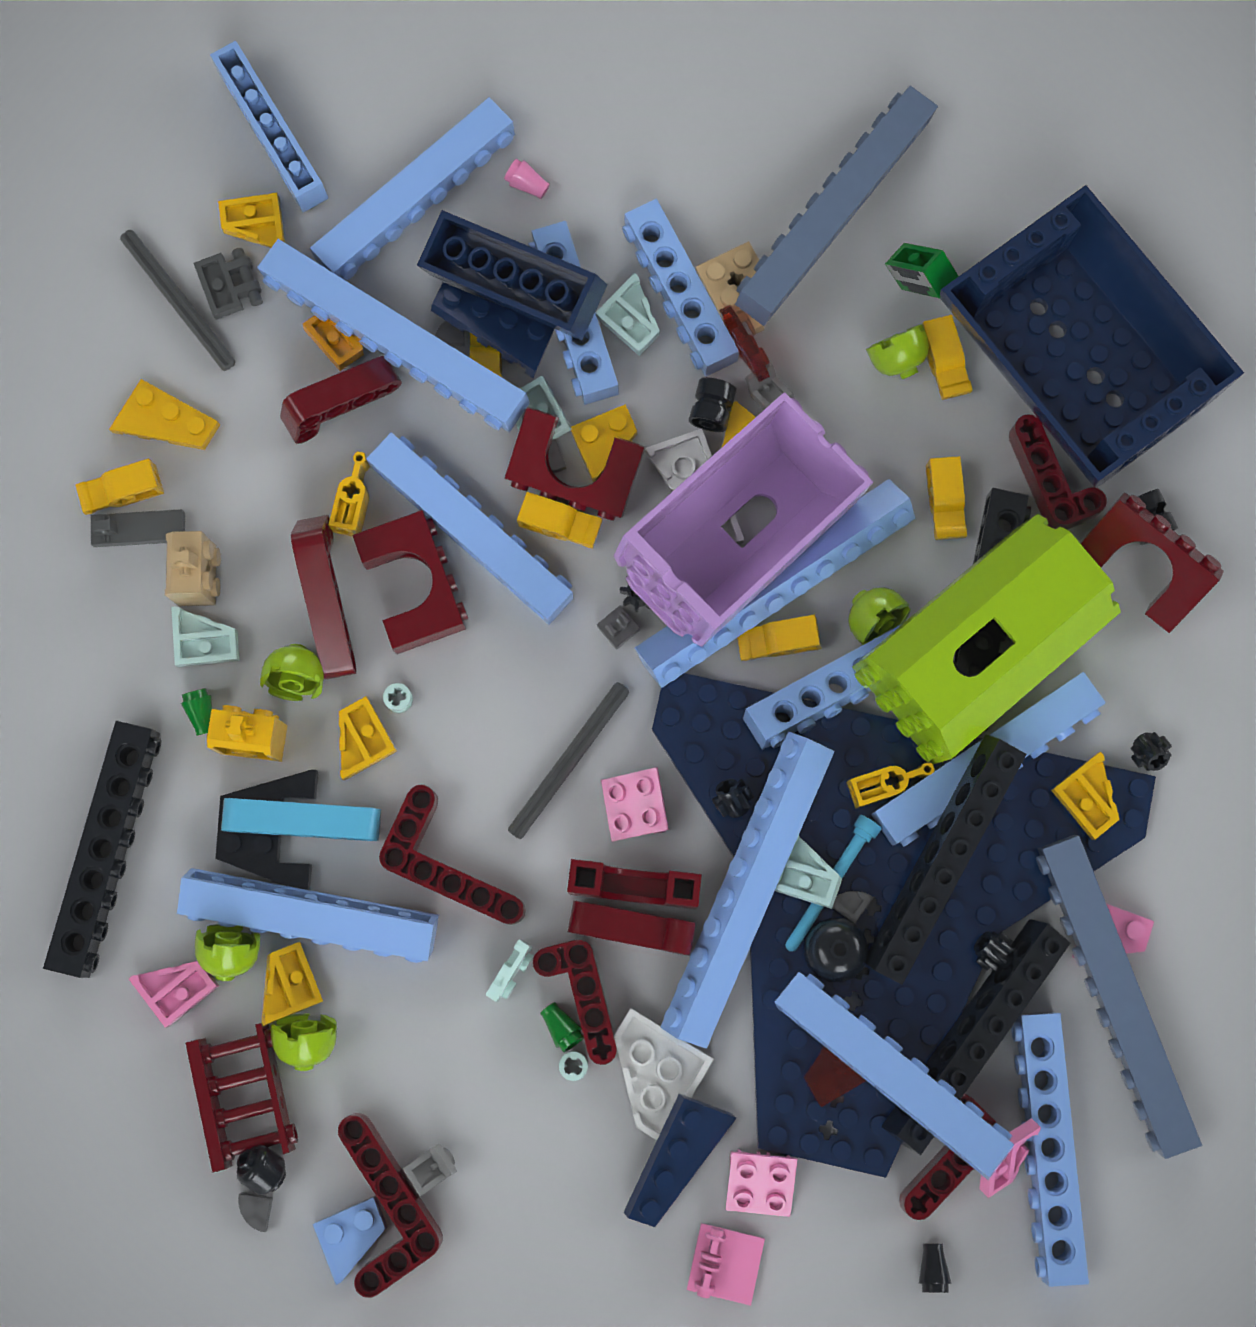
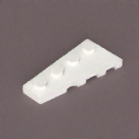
[645,428,744,544]

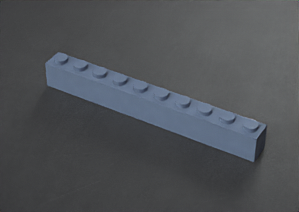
[735,85,938,326]
[1036,835,1203,1159]

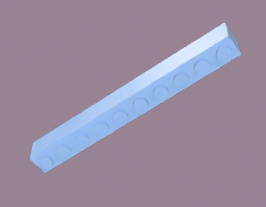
[257,239,530,433]
[635,479,916,688]
[660,731,835,1048]

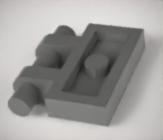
[193,248,263,320]

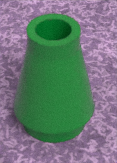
[181,688,212,736]
[540,1002,584,1052]

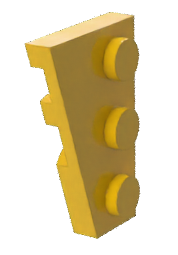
[109,379,220,450]

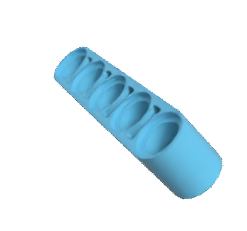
[221,798,381,841]

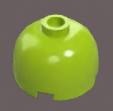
[866,324,929,379]
[848,587,911,645]
[260,644,324,701]
[195,924,261,981]
[271,1013,337,1071]

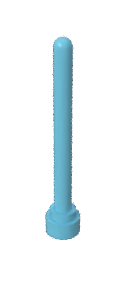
[785,814,882,952]

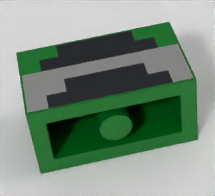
[885,243,959,299]

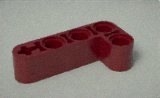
[280,356,402,444]
[1009,414,1107,529]
[567,901,696,956]
[533,940,617,1065]
[899,1094,998,1220]

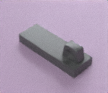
[91,509,185,547]

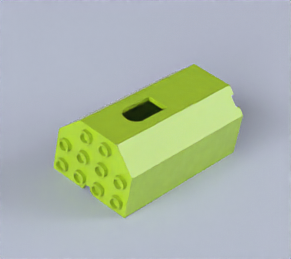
[852,514,1121,765]

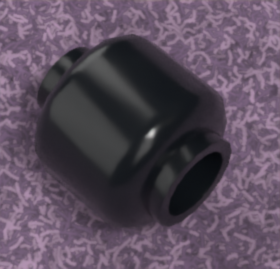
[236,1145,286,1195]

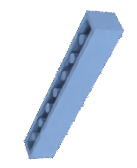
[310,97,515,280]
[366,432,573,625]
[871,672,1106,847]
[177,868,439,963]
[775,972,1014,1180]

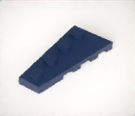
[431,282,554,378]
[623,1093,736,1227]

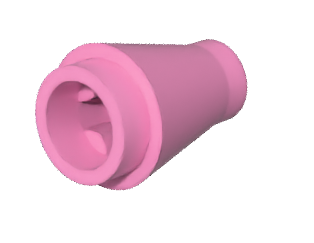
[504,159,550,199]

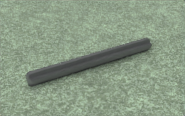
[120,230,235,371]
[508,682,629,839]

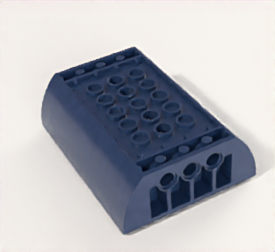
[940,185,1244,488]

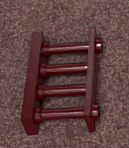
[185,1023,298,1173]

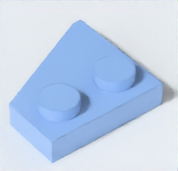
[313,1196,387,1285]

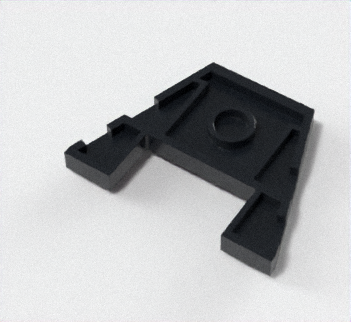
[215,770,318,890]

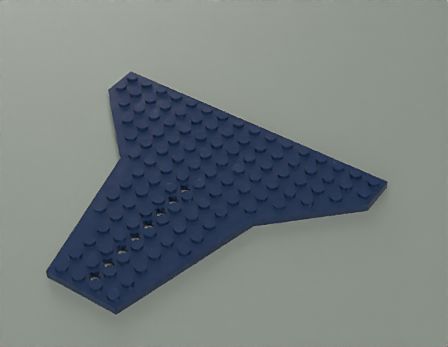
[652,673,1156,1178]

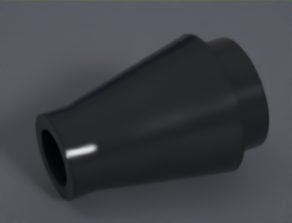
[918,1244,952,1293]

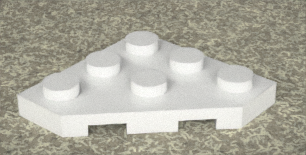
[614,1008,714,1140]

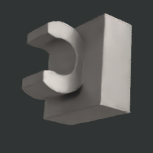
[596,605,640,650]

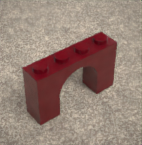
[504,407,646,521]
[1080,492,1224,633]
[352,510,468,654]
[567,859,702,910]

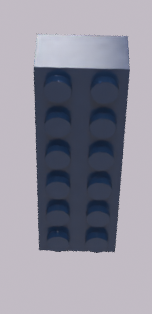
[417,210,608,340]

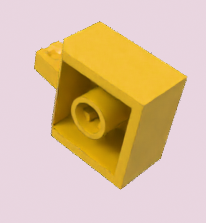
[207,705,288,762]

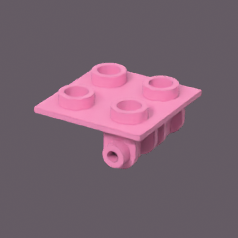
[601,767,669,842]
[725,1149,798,1217]
[687,1223,765,1306]

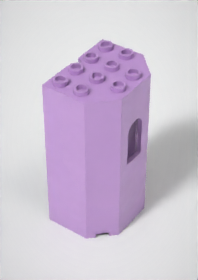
[614,392,873,647]

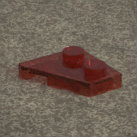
[719,304,770,382]
[803,1046,866,1107]

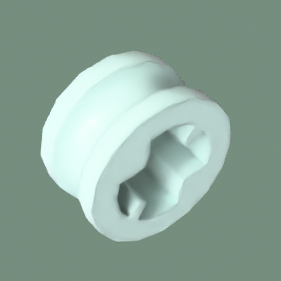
[383,683,413,713]
[559,1051,588,1081]

